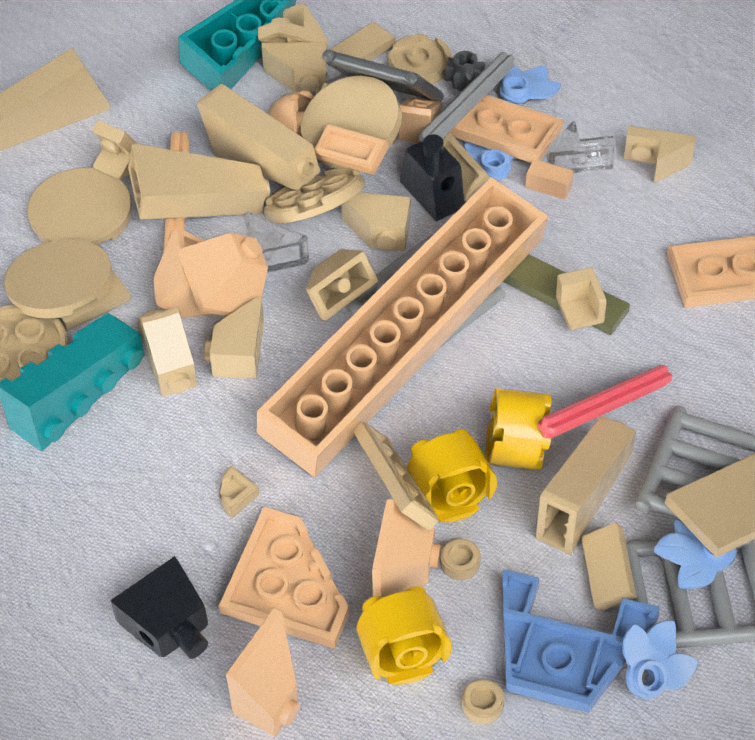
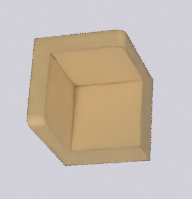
[556,267,606,330]

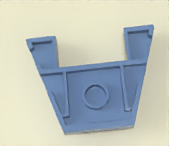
[502,569,660,713]

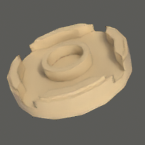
[388,34,452,84]

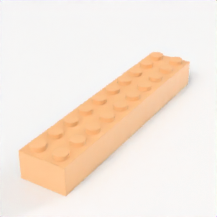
[256,177,548,478]

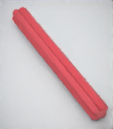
[537,365,673,439]

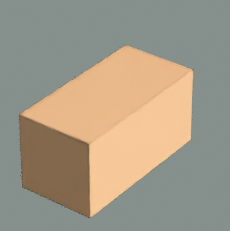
[525,159,574,200]

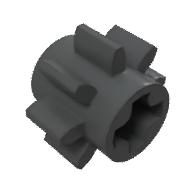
[445,51,485,91]

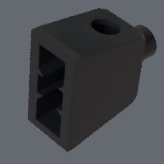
[400,134,465,222]
[110,556,208,659]

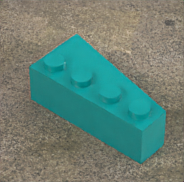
[178,0,296,90]
[0,313,145,451]

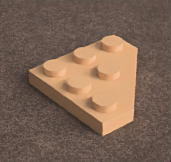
[219,507,349,649]

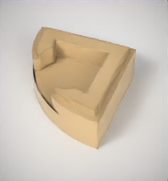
[220,466,259,519]

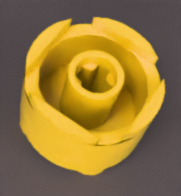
[485,388,551,470]
[406,429,497,523]
[356,586,452,685]

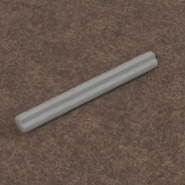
[418,52,515,143]

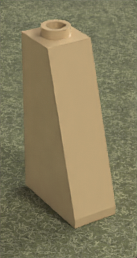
[0,48,111,151]
[197,84,320,191]
[128,144,270,220]
[535,415,636,555]

